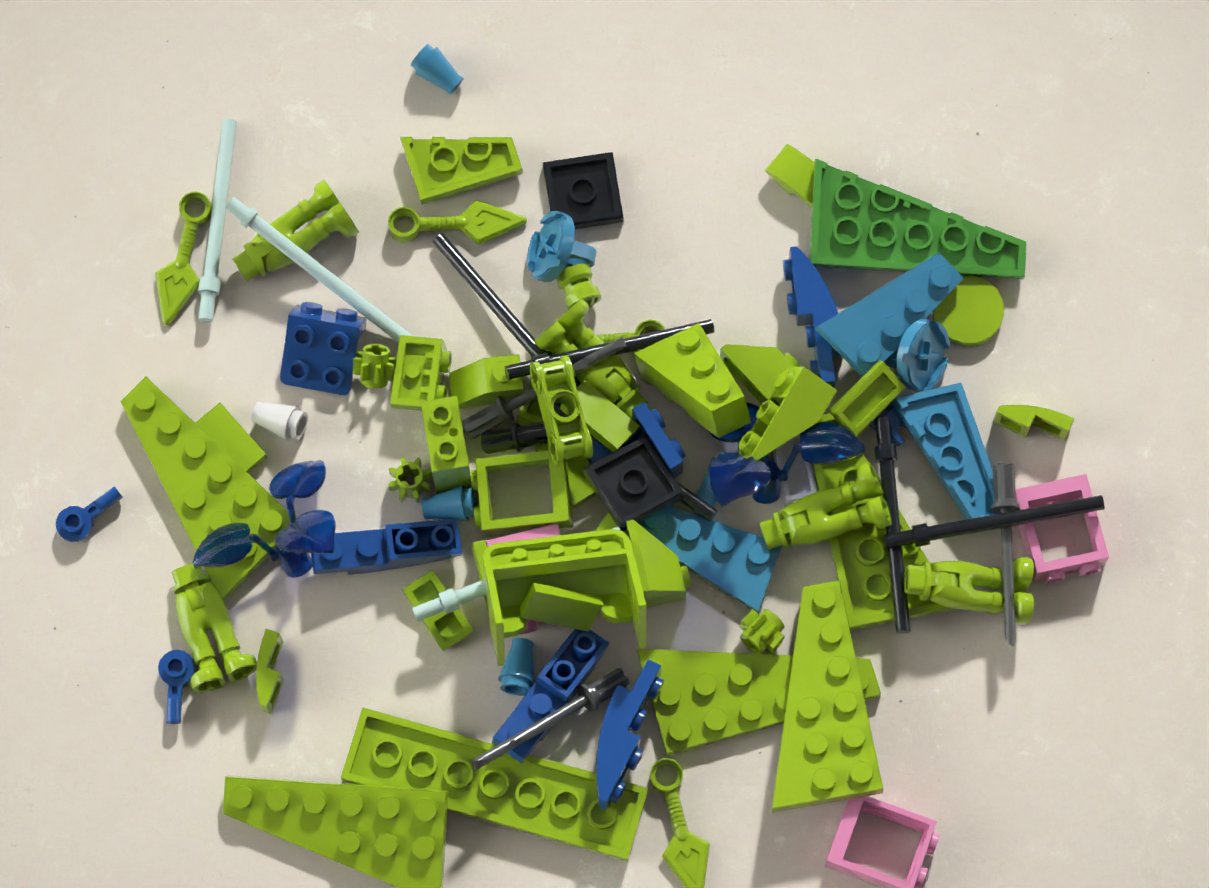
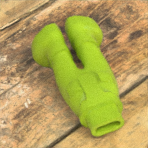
[232,179,359,282]
[534,298,648,419]
[760,462,892,550]
[904,557,1034,624]
[171,562,257,693]

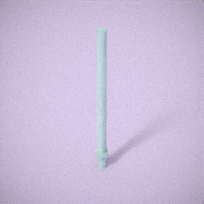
[225,197,412,343]

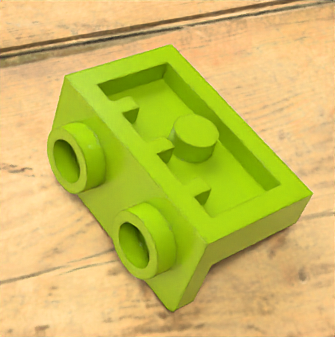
[390,335,452,411]

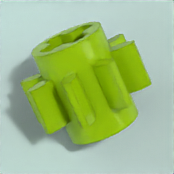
[352,344,397,388]
[388,457,432,503]
[739,609,785,655]

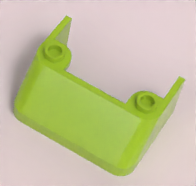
[483,529,647,666]

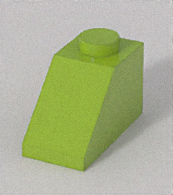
[720,344,800,405]
[449,354,524,408]

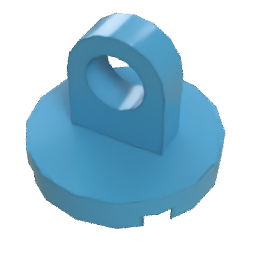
[527,211,596,282]
[885,319,950,391]

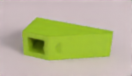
[735,366,837,462]

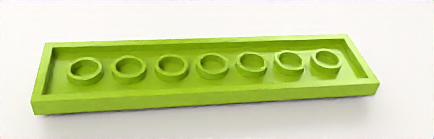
[341,707,648,862]

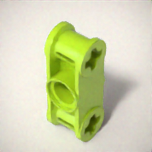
[530,355,593,465]

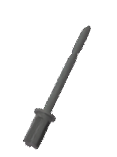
[463,337,627,439]
[990,463,1020,647]
[473,668,630,770]

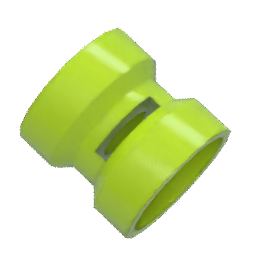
[556,263,601,309]

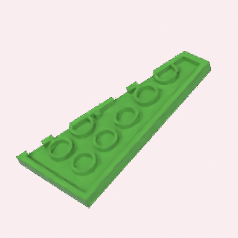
[809,158,1026,280]

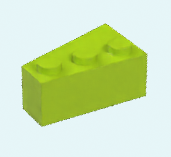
[634,323,751,438]

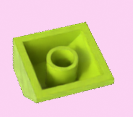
[626,520,691,608]

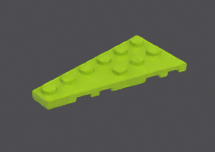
[120,376,300,601]
[805,413,957,630]
[772,580,884,813]
[637,648,881,756]
[223,775,448,888]

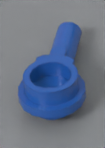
[56,486,123,542]
[158,650,195,724]

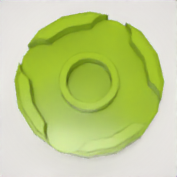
[932,275,1005,347]

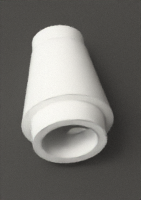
[251,401,308,441]

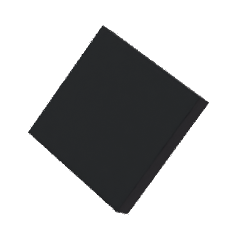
[543,152,624,229]
[583,435,685,531]

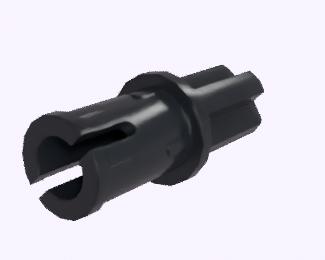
[481,422,548,454]

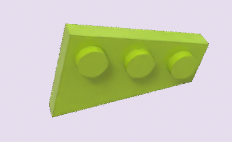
[400,137,523,205]

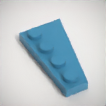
[814,253,964,377]
[892,382,998,519]
[638,506,782,613]

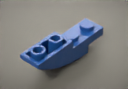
[783,246,841,388]
[309,518,462,575]
[492,629,610,764]
[596,659,664,811]

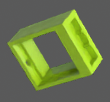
[421,396,472,494]
[471,450,574,537]

